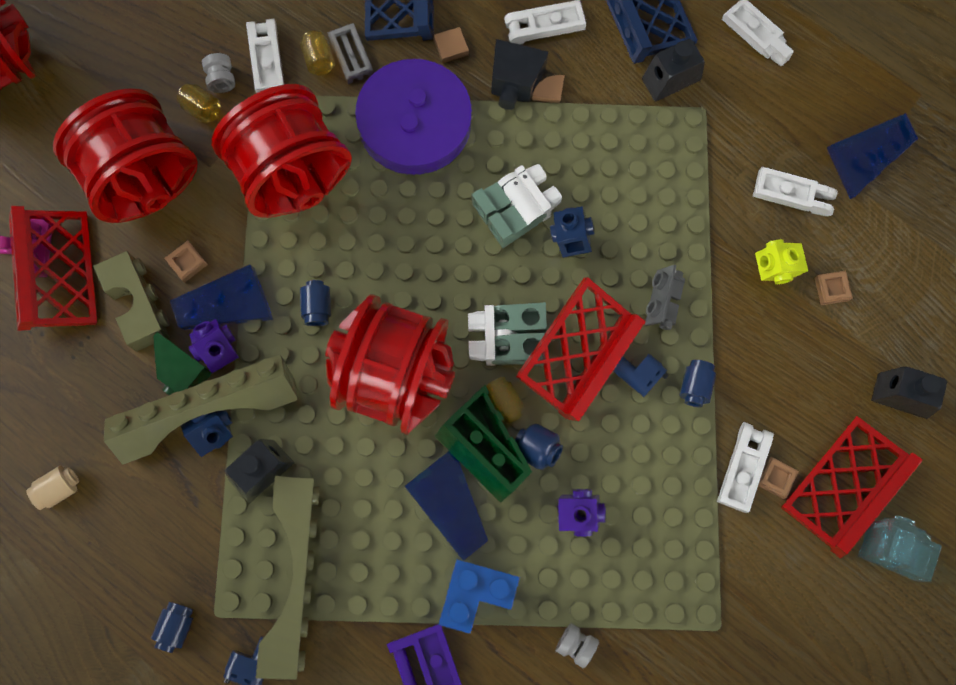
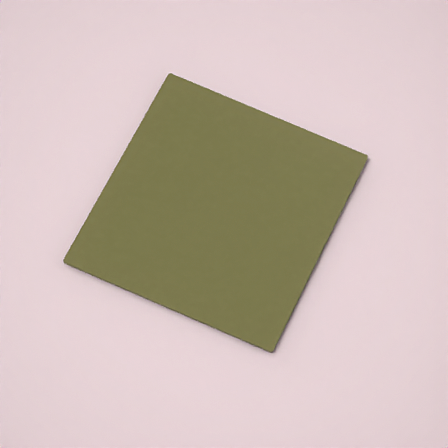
[214,96,721,631]

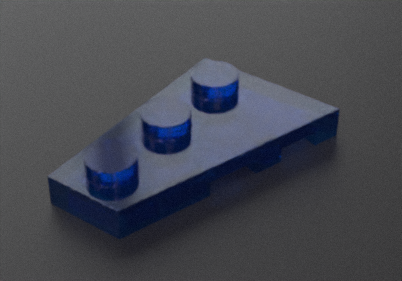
[827,113,918,199]
[170,264,274,330]
[405,451,488,561]

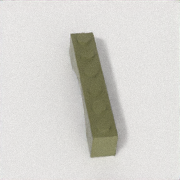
[104,354,298,465]
[256,476,319,680]

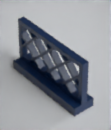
[365,0,434,41]
[606,0,698,64]

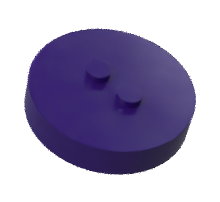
[355,59,472,175]

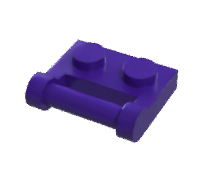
[387,624,462,685]

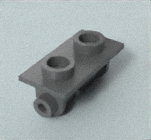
[645,265,685,330]

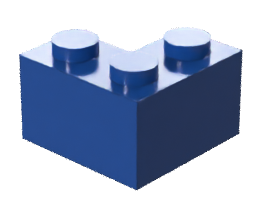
[439,559,520,634]

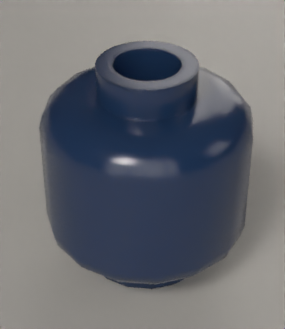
[515,423,563,470]

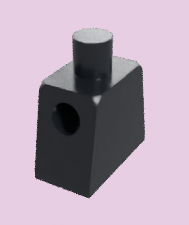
[491,39,549,110]
[642,39,705,102]
[871,366,947,419]
[225,439,294,503]

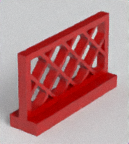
[9,206,97,331]
[516,277,646,421]
[781,416,923,559]

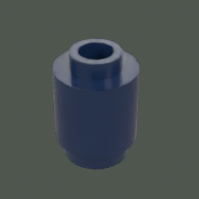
[300,280,331,326]
[680,360,716,407]
[150,601,194,653]

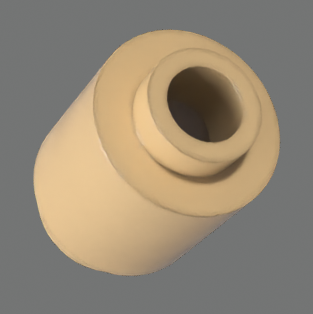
[26,466,79,510]

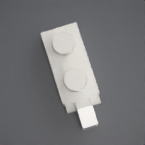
[722,0,794,67]

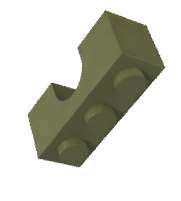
[93,251,170,352]

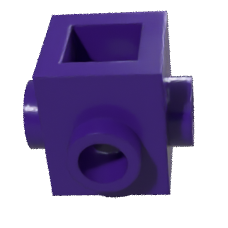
[189,319,239,373]
[558,489,606,537]

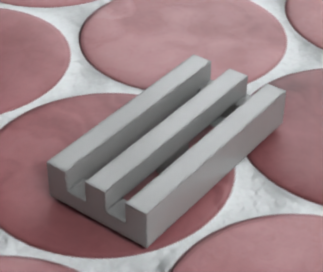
[328,23,374,84]

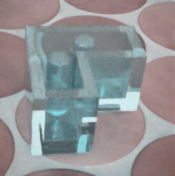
[858,516,942,582]

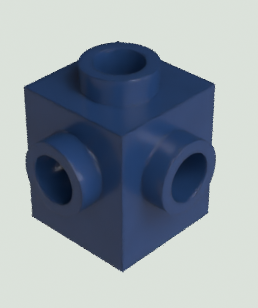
[550,206,595,258]
[181,410,233,457]

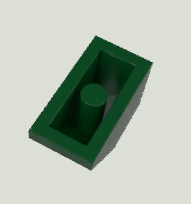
[153,332,212,395]

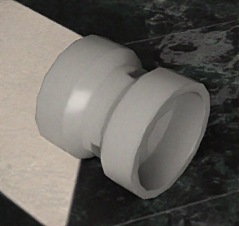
[202,53,235,93]
[555,623,599,669]

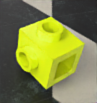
[755,239,808,284]

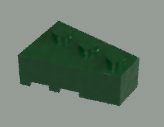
[434,385,532,503]

